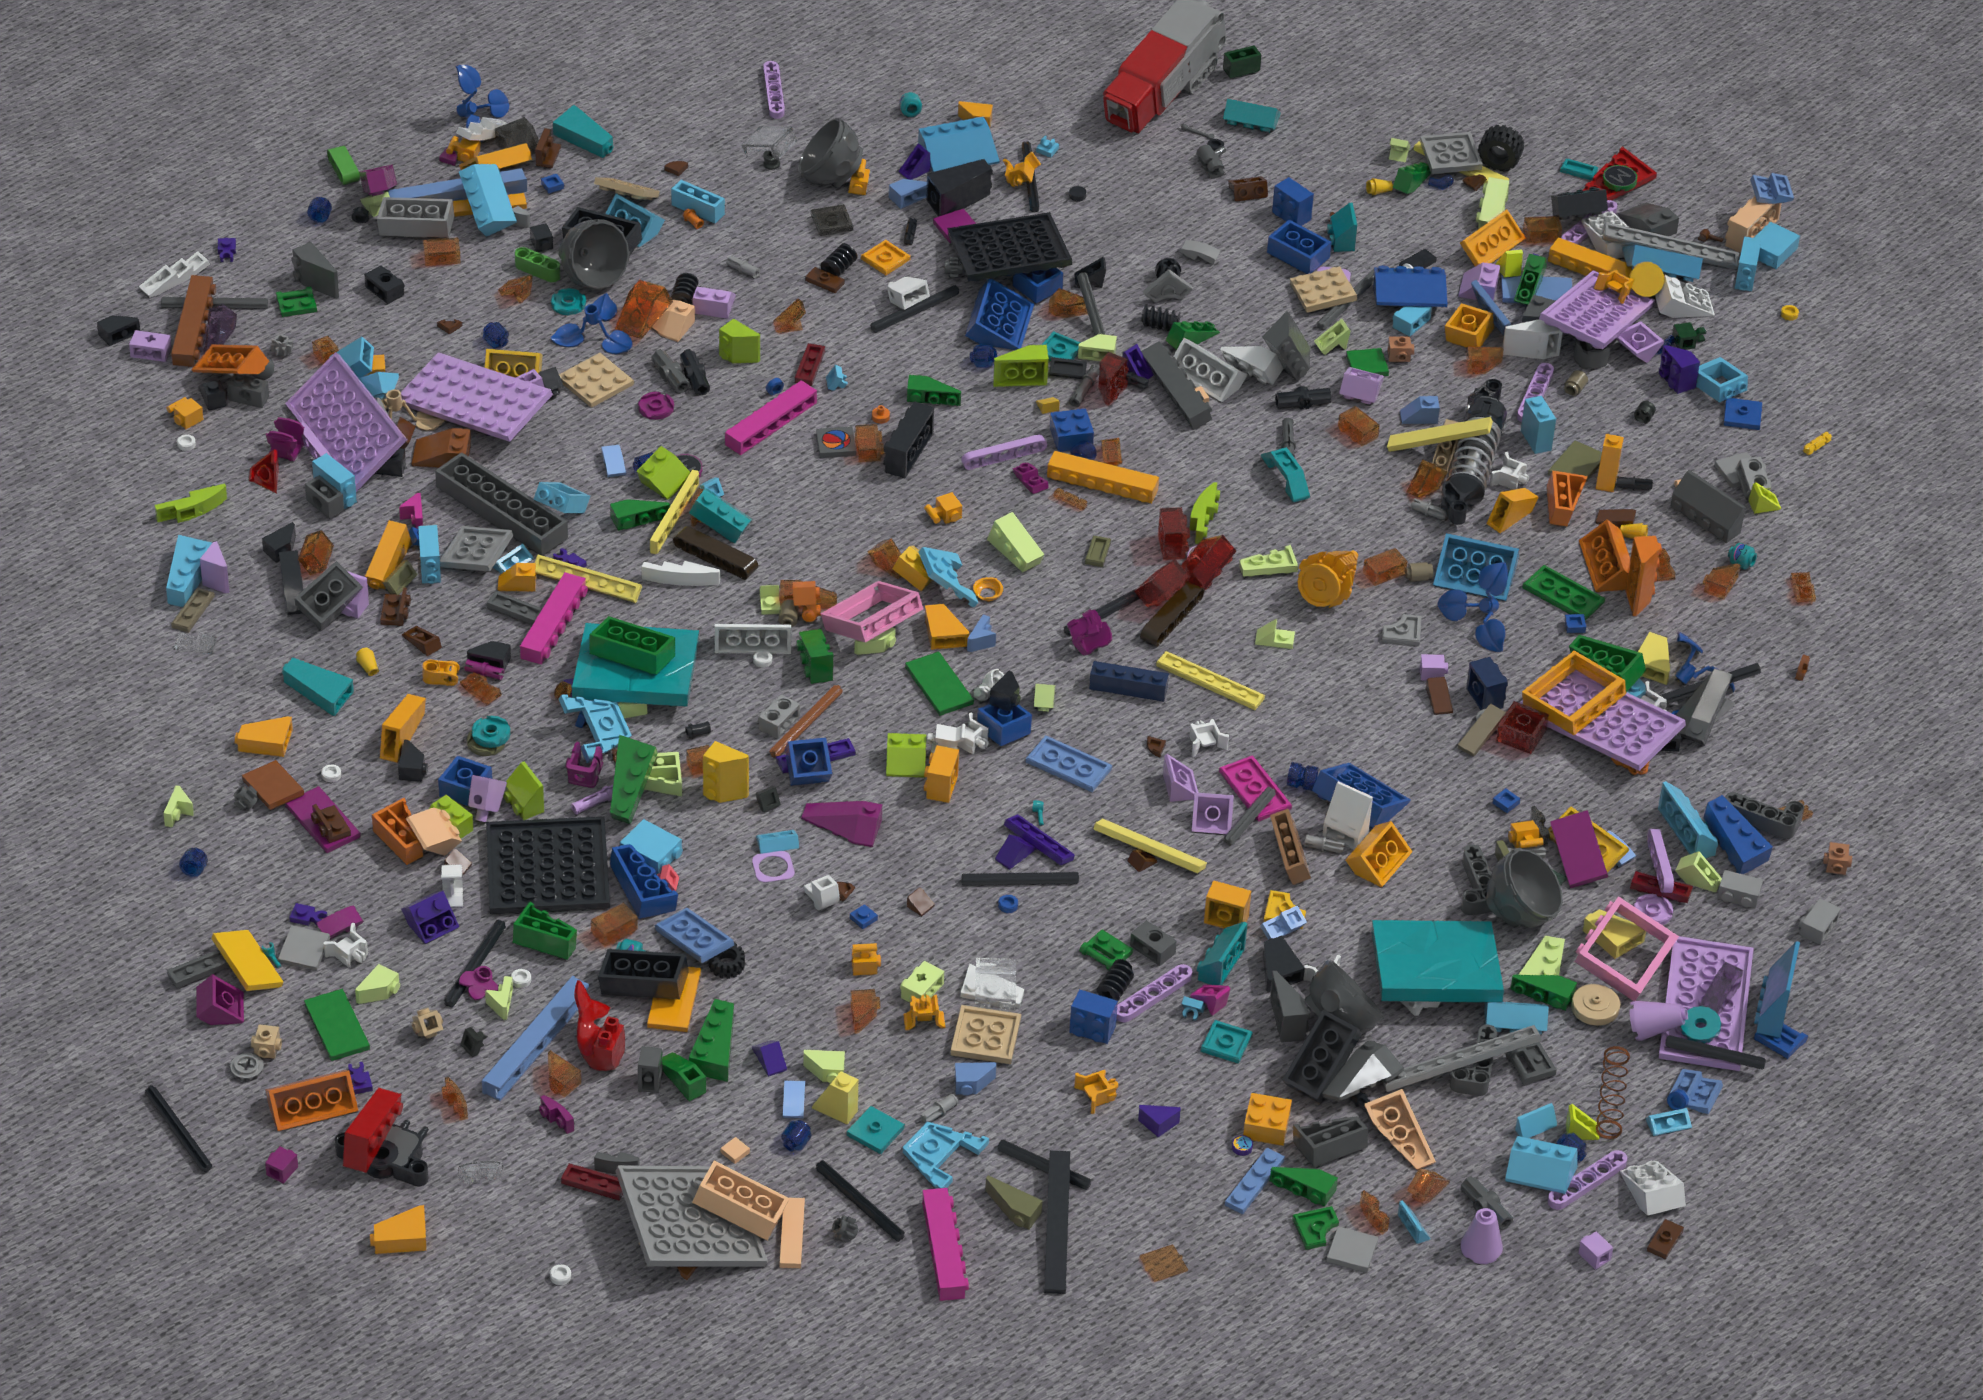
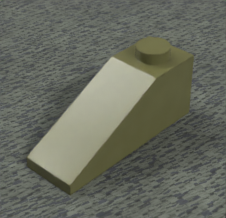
[985,1175,1043,1230]

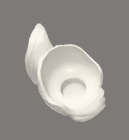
[973,669,1004,701]

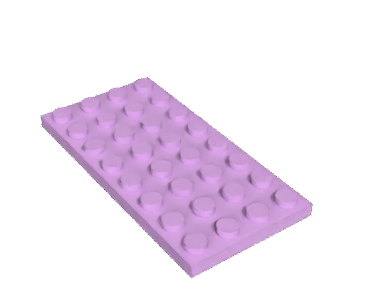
[1539,270,1655,349]
[285,352,407,492]
[401,352,553,442]
[1516,670,1686,771]
[1658,936,1753,1071]

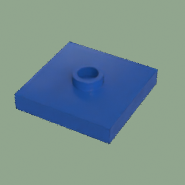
[1723,398,1762,430]

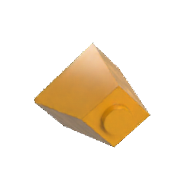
[1596,434,1624,492]
[1487,488,1538,533]
[925,604,969,650]
[235,716,293,757]
[370,1205,427,1254]

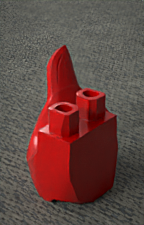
[574,980,625,1071]

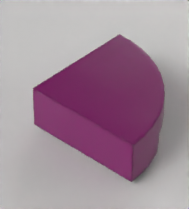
[439,148,457,166]

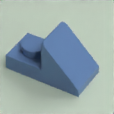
[967,615,996,652]

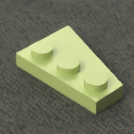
[1239,545,1298,577]
[1519,936,1565,975]

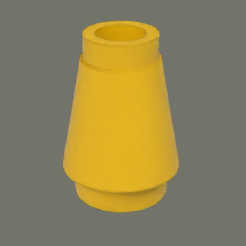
[1366,178,1393,195]
[1620,523,1648,539]
[356,648,379,676]

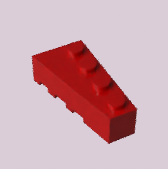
[343,1087,403,1173]

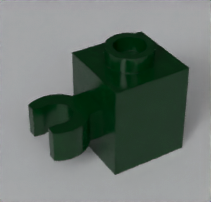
[1672,322,1706,350]

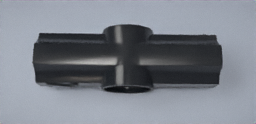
[680,349,710,396]
[1275,386,1331,410]

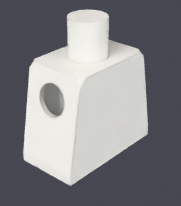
[887,277,930,310]

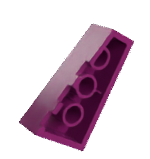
[359,164,397,196]

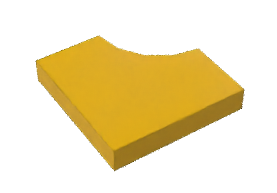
[1263,890,1306,929]

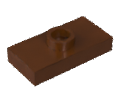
[805,267,845,293]
[1647,1219,1684,1260]

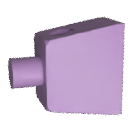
[468,775,507,822]

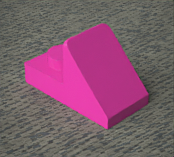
[399,493,423,529]
[1190,985,1230,1016]

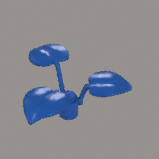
[456,65,510,143]
[550,293,633,354]
[1437,562,1508,652]
[1674,631,1735,692]

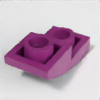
[1013,462,1049,494]
[316,905,364,940]
[539,1095,574,1134]

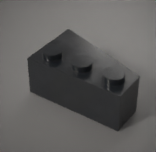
[1551,187,1608,220]

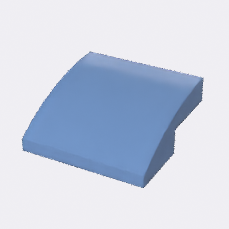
[1750,173,1794,204]
[1670,1069,1723,1114]

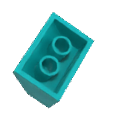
[1223,99,1281,132]
[689,489,753,543]
[1196,922,1248,985]

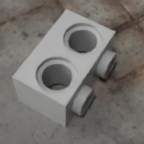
[1735,456,1771,499]
[758,695,800,739]

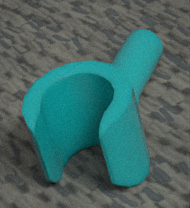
[1032,800,1044,826]
[262,942,281,968]

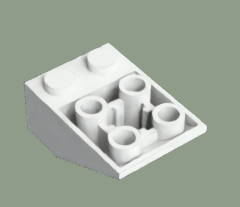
[1581,211,1629,259]
[1655,275,1715,318]
[1502,319,1563,359]
[1220,346,1284,385]
[1322,781,1373,850]
[1620,1161,1686,1216]

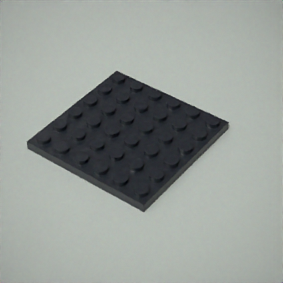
[947,212,1072,282]
[486,816,610,914]

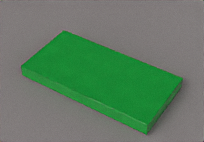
[1522,565,1605,620]
[905,651,974,716]
[304,988,370,1061]

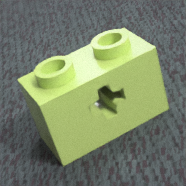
[900,961,944,1002]

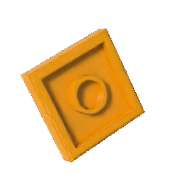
[861,240,911,275]

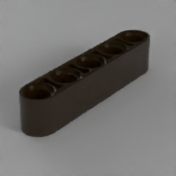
[673,526,759,580]
[1140,581,1205,647]

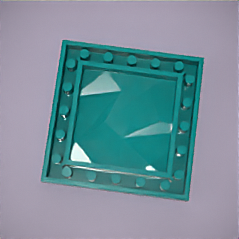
[572,623,699,707]
[1371,920,1504,1002]

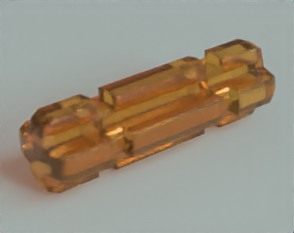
[1053,488,1087,510]

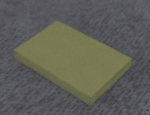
[1548,440,1602,481]

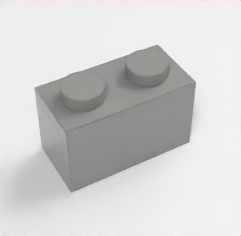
[1717,870,1763,909]
[1799,899,1841,945]

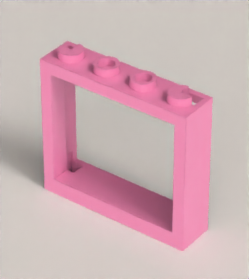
[821,581,923,643]
[1574,896,1679,1001]

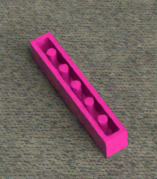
[725,380,817,455]
[520,572,588,665]
[922,1188,969,1301]

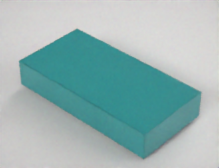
[1560,158,1598,181]

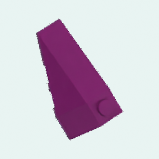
[801,801,883,847]

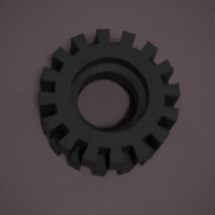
[709,943,745,979]

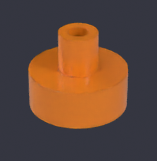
[872,405,890,424]

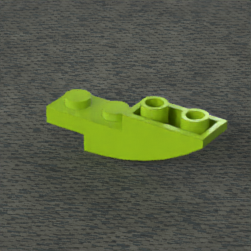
[1189,482,1220,544]
[154,484,227,523]

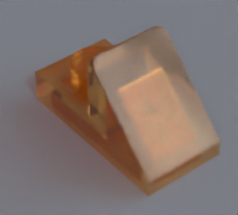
[498,274,533,304]
[773,299,806,333]

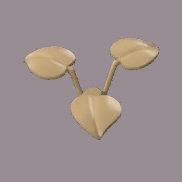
[381,389,445,431]

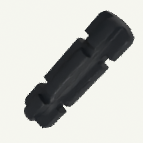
[904,218,917,245]

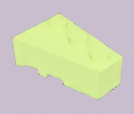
[1476,177,1509,229]
[987,512,1044,572]
[644,752,682,796]

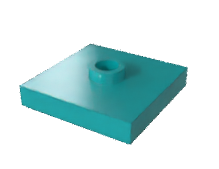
[847,1106,905,1154]

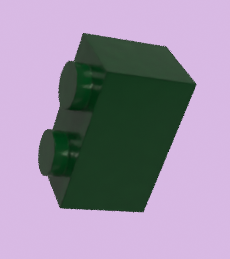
[1223,45,1262,78]

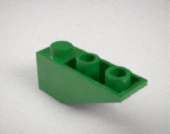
[1393,162,1431,194]
[1514,254,1547,305]
[1165,321,1220,350]
[907,375,961,406]
[610,499,670,531]
[1510,975,1577,1011]
[662,1052,706,1101]
[1269,1167,1338,1207]

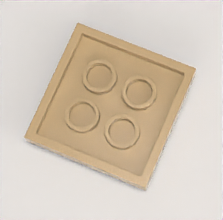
[594,177,660,200]
[1290,266,1357,313]
[559,353,634,408]
[951,1005,1021,1064]

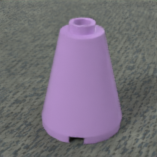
[1630,1001,1688,1041]
[1461,1208,1503,1264]

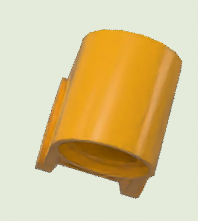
[422,659,460,686]

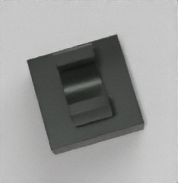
[756,786,781,812]
[460,1027,487,1057]

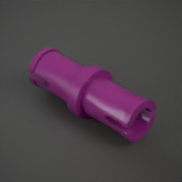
[464,659,505,681]

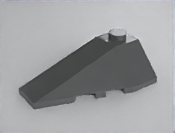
[1676,668,1733,745]
[1322,1041,1404,1101]

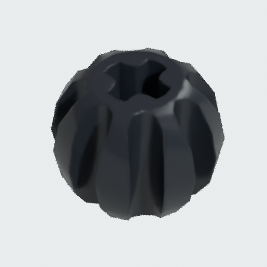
[1155,257,1181,278]

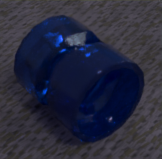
[1287,762,1319,791]

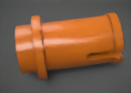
[683,209,704,229]

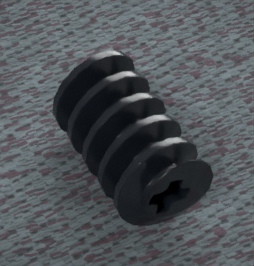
[820,243,858,277]
[670,273,699,305]
[1141,304,1180,331]
[1096,959,1134,1001]

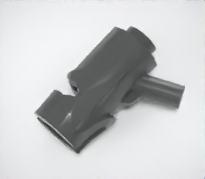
[1196,145,1226,179]

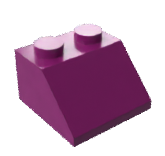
[196,974,244,1025]

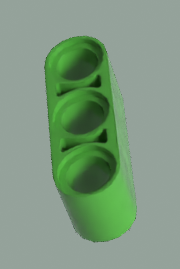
[327,145,360,185]
[515,247,560,282]

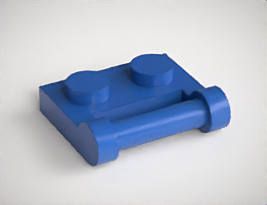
[1754,1023,1808,1059]

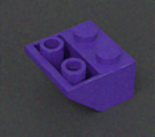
[1659,345,1700,394]
[401,891,459,944]

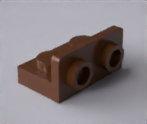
[535,128,561,168]
[1228,176,1268,202]
[380,588,411,626]
[311,804,351,843]

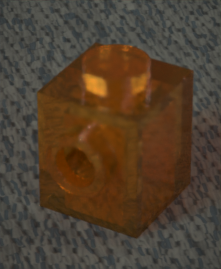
[312,336,339,365]
[686,745,710,775]

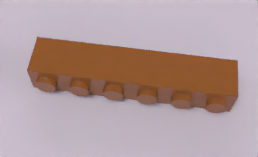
[171,275,216,367]

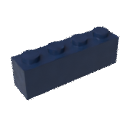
[1089,661,1169,702]

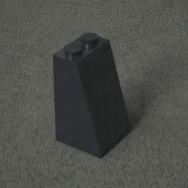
[926,159,993,217]

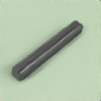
[1077,273,1105,336]
[1224,786,1276,845]

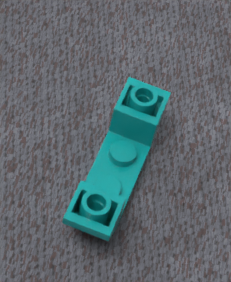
[1261,447,1310,503]

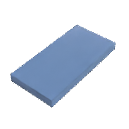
[1501,275,1572,303]
[1471,280,1511,336]
[1026,735,1112,793]
[655,908,734,963]

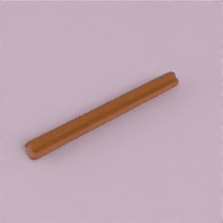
[769,685,843,758]

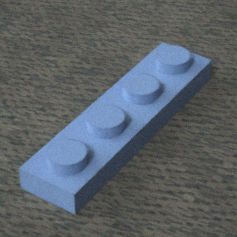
[1225,1148,1285,1214]

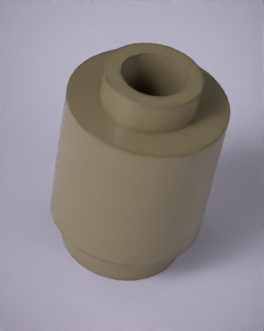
[1564,370,1588,396]
[1405,562,1433,582]
[778,599,799,627]

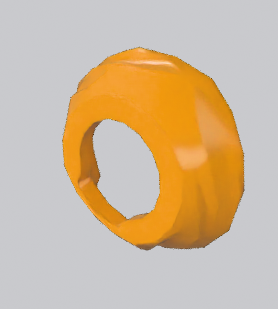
[973,577,1003,602]

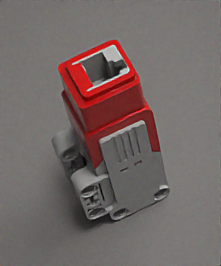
[1103,0,1226,134]

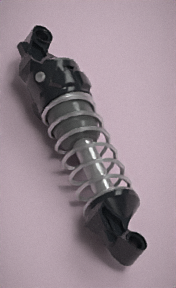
[1441,379,1507,525]

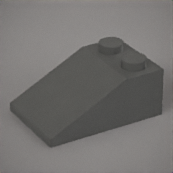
[1618,202,1679,236]
[291,242,339,299]
[295,561,363,631]
[1270,971,1310,1043]

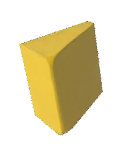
[1036,397,1060,414]

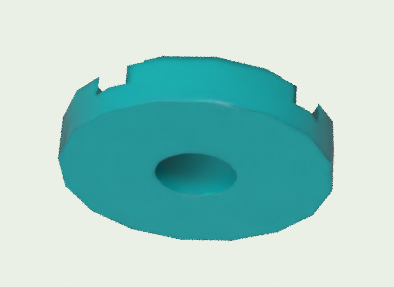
[551,288,586,315]
[472,716,511,748]
[1680,1006,1721,1043]

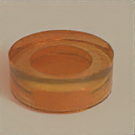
[554,681,572,700]

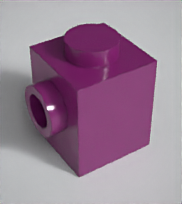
[265,1146,298,1184]

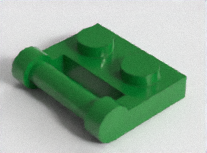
[276,286,317,317]
[1079,929,1133,970]

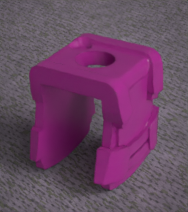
[266,417,305,462]
[1067,609,1112,655]
[565,742,604,788]

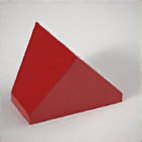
[249,449,279,494]

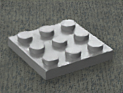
[1420,132,1483,174]
[440,526,513,571]

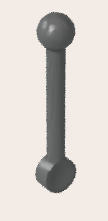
[1181,124,1215,140]

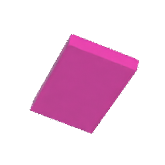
[1219,755,1292,822]

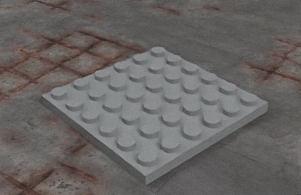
[615,1165,768,1267]

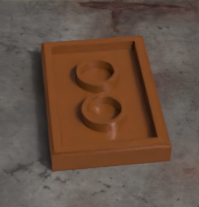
[242,760,305,810]

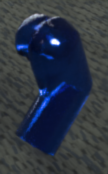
[1428,175,1454,189]
[1657,335,1675,354]

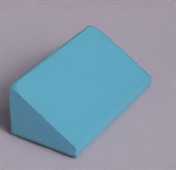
[493,544,534,574]
[756,830,799,854]
[1515,1103,1557,1138]
[1645,1108,1692,1136]
[1398,1200,1431,1244]

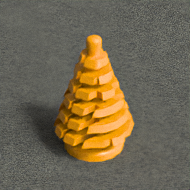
[1298,550,1358,608]

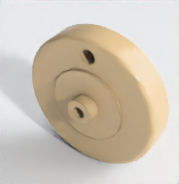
[1571,984,1621,1026]

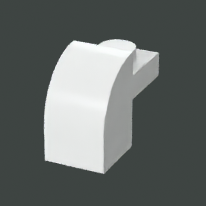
[804,875,840,910]

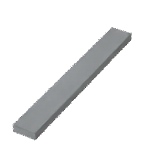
[1602,222,1739,269]
[1381,1025,1542,1092]

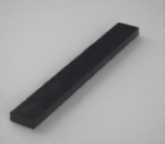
[1044,1150,1071,1294]

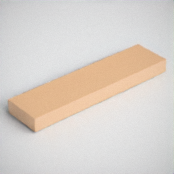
[780,1198,805,1268]

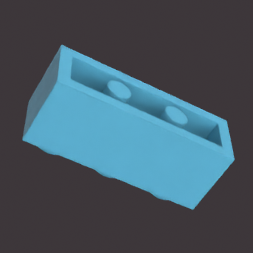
[671,180,725,224]

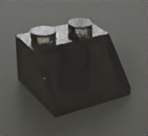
[495,117,539,155]

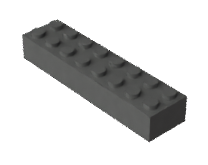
[435,452,568,556]

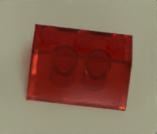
[1171,535,1236,590]

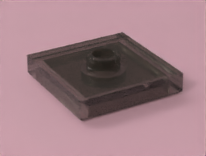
[811,204,854,236]

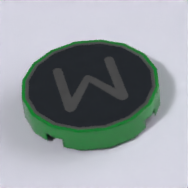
[1603,165,1637,191]

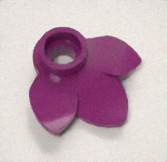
[459,966,498,1000]

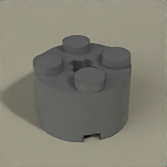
[1573,339,1611,369]

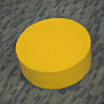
[1781,305,1799,321]

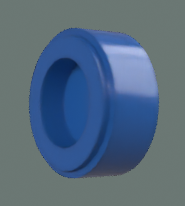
[766,378,784,395]
[998,895,1018,913]
[1667,1089,1689,1110]

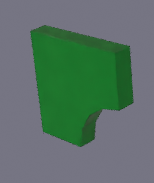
[1292,1206,1339,1250]

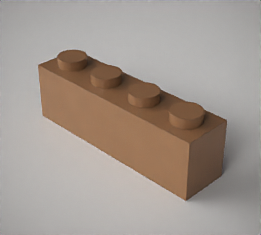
[1270,809,1311,885]

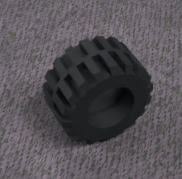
[1478,125,1524,171]

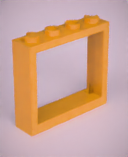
[1522,651,1626,736]

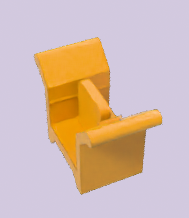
[1003,152,1041,187]
[1594,270,1634,304]
[903,995,946,1030]
[1074,1069,1118,1114]

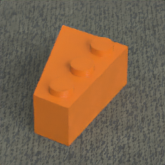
[1546,470,1588,527]
[372,797,423,865]

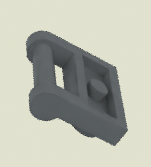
[1505,1042,1557,1086]

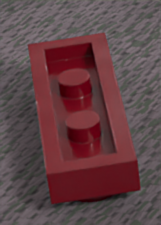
[795,343,825,386]
[1630,871,1693,904]
[561,1163,623,1201]

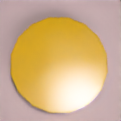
[1629,262,1664,297]

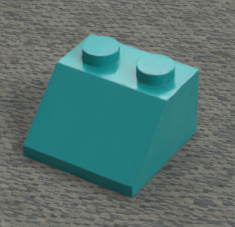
[1327,202,1357,252]

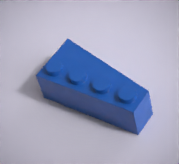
[1703,795,1773,874]
[609,844,678,919]

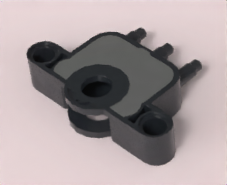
[335,1120,429,1187]

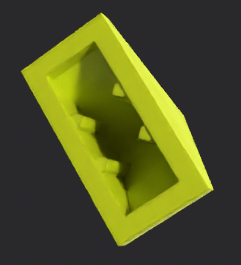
[1495,250,1523,277]
[1748,482,1781,514]
[1566,1104,1600,1140]

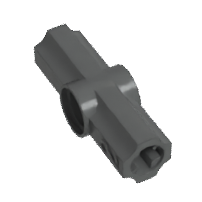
[651,349,690,394]
[1460,1176,1513,1231]

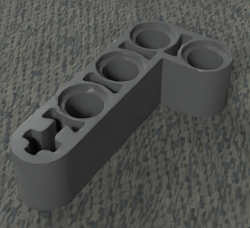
[1725,792,1804,839]
[1461,845,1492,915]
[1450,1024,1497,1096]

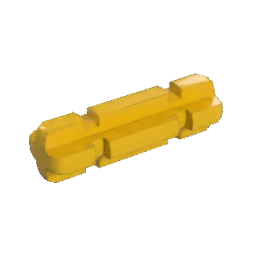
[1803,432,1832,455]

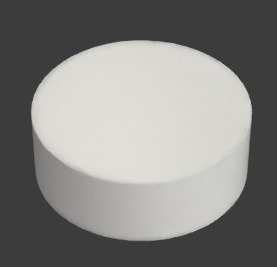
[177,435,196,451]
[753,650,772,668]
[321,765,341,783]
[511,969,531,988]
[550,1265,571,1285]

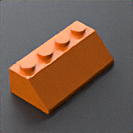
[191,344,269,374]
[1579,519,1630,592]
[1625,536,1662,616]
[265,1070,359,1131]

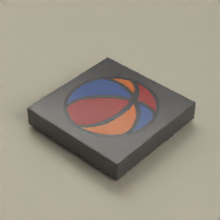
[816,426,856,458]

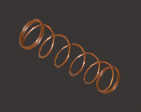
[1596,1046,1630,1139]

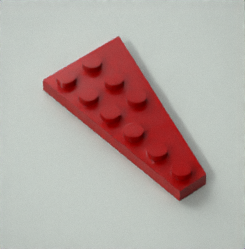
[1583,146,1657,200]

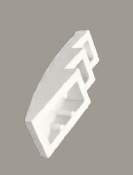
[456,117,514,141]
[139,251,210,298]
[642,561,720,586]

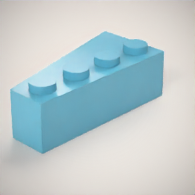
[166,535,212,607]

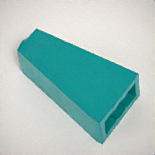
[553,105,614,158]
[282,657,354,716]

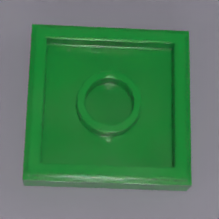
[1346,348,1389,376]

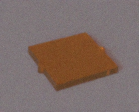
[1140,1244,1188,1282]

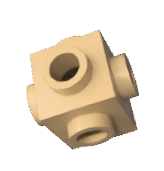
[411,1008,443,1039]
[251,1025,282,1059]

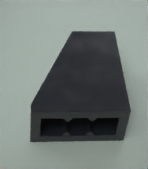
[1263,936,1305,993]

